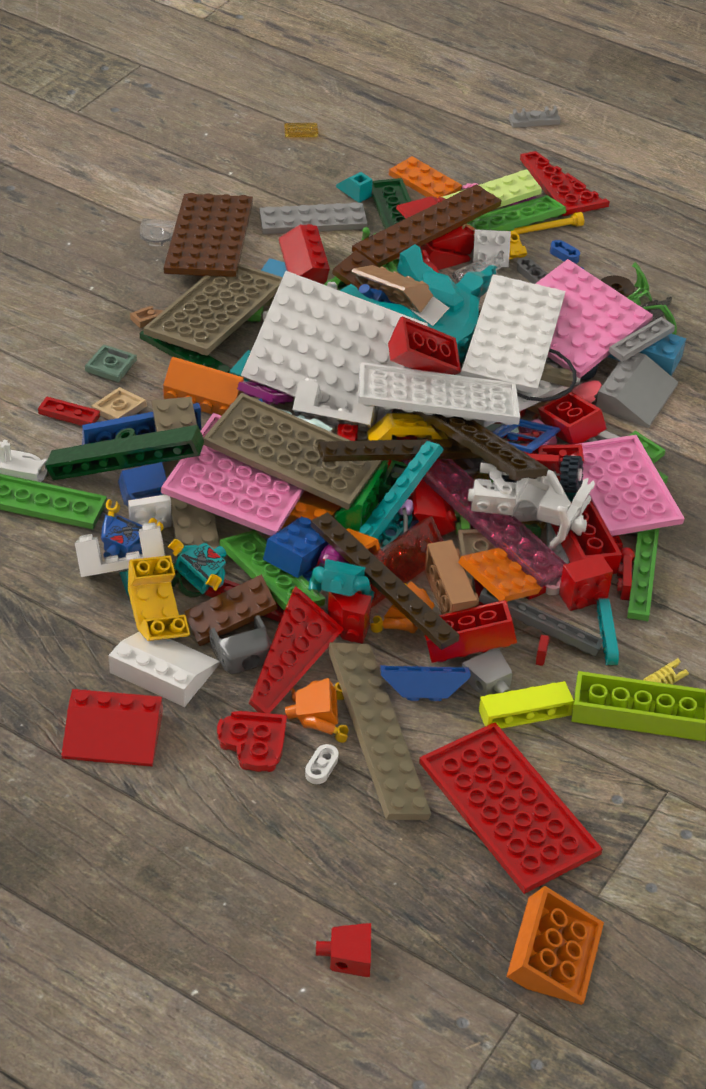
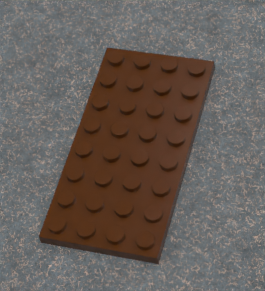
[164,193,253,277]

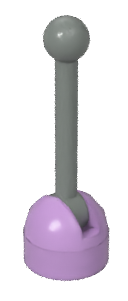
[398,499,413,547]

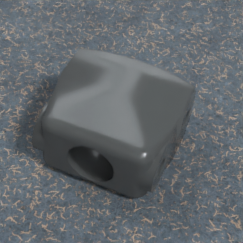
[209,615,272,674]

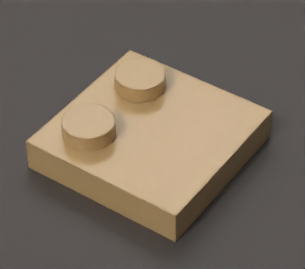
[91,387,147,420]

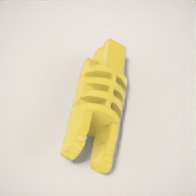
[644,658,689,684]

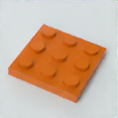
[458,548,542,602]

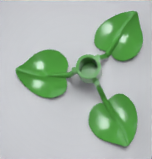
[627,262,677,335]

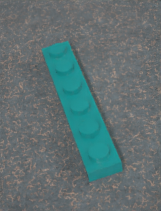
[359,441,444,539]

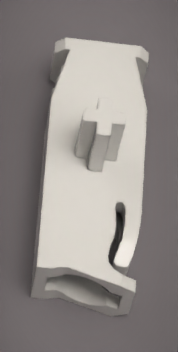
[0,440,49,482]

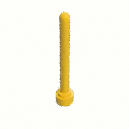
[513,212,584,234]

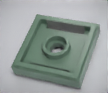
[85,344,137,382]

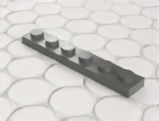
[479,587,603,656]

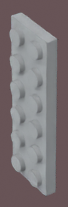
[259,202,367,234]

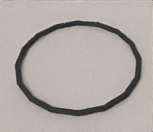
[517,349,576,402]

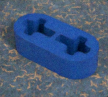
[550,240,580,264]

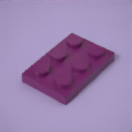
[237,382,294,405]

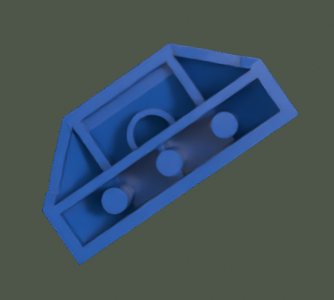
[380,665,471,701]

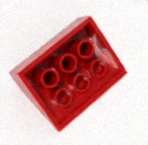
[396,196,476,254]
[61,689,163,767]

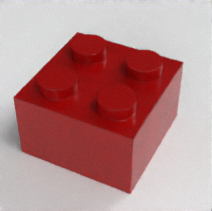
[559,554,613,611]

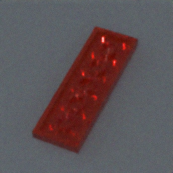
[356,516,443,608]

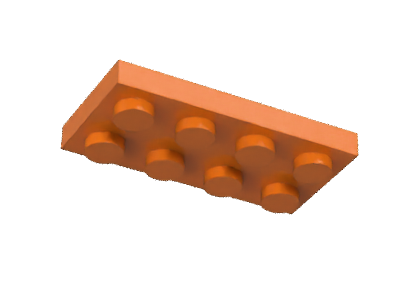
[389,156,462,198]

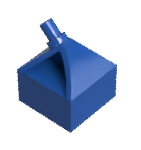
[118,462,167,507]

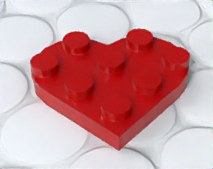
[217,711,287,772]

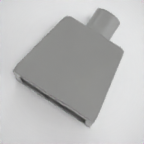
[462,648,512,696]

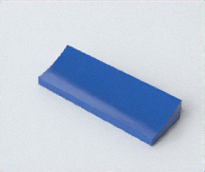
[82,403,201,445]

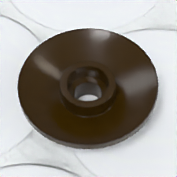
[601,275,635,297]

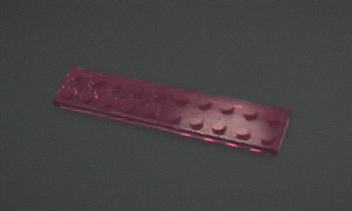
[402,459,566,587]

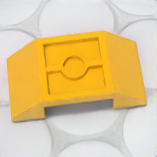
[367,413,448,440]
[128,555,190,641]

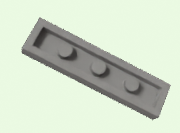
[609,317,675,362]

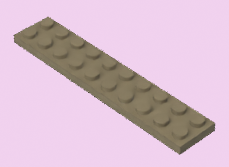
[152,397,220,556]
[327,642,431,820]

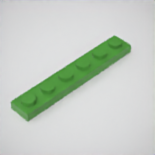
[627,528,659,621]

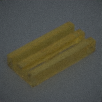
[284,123,318,137]

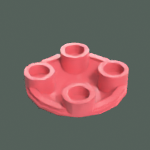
[571,380,602,403]

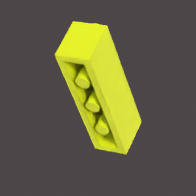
[479,681,574,729]

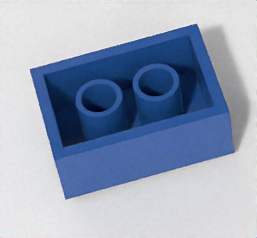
[263,516,329,578]

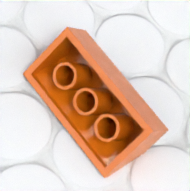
[163,357,244,416]

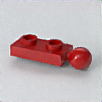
[617,547,635,601]

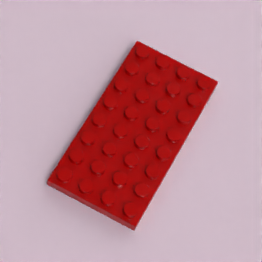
[419,722,603,894]

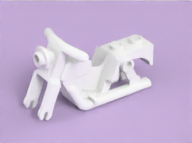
[468,463,595,549]

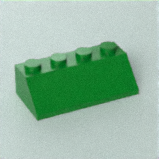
[334,460,388,532]

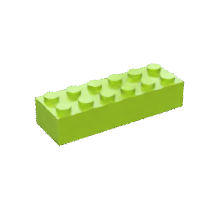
[571,671,706,741]

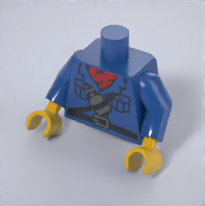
[101,499,164,559]

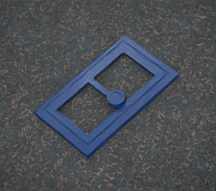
[493,419,561,453]

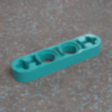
[597,598,619,666]

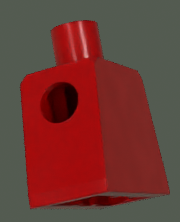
[316,923,371,977]

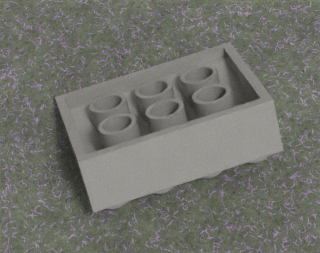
[596,353,678,428]

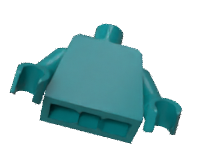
[308,559,375,603]

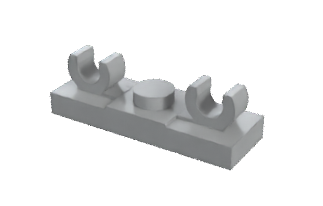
[509,106,561,128]

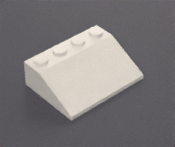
[109,632,220,707]

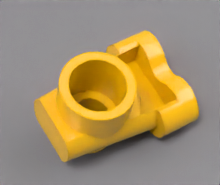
[509,230,528,260]

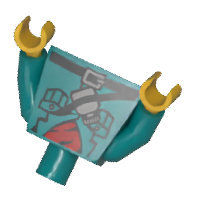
[168,539,226,594]

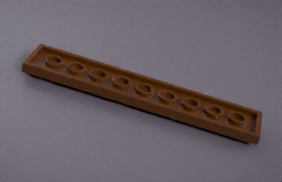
[352,184,502,267]

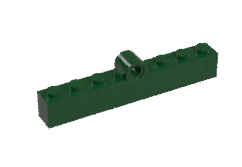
[45,425,204,481]

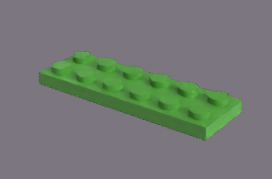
[467,195,566,231]
[0,474,107,529]
[219,530,326,611]

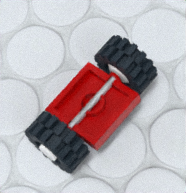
[502,453,583,493]

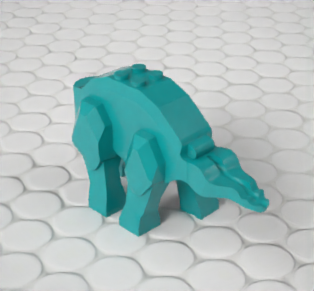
[340,244,497,369]

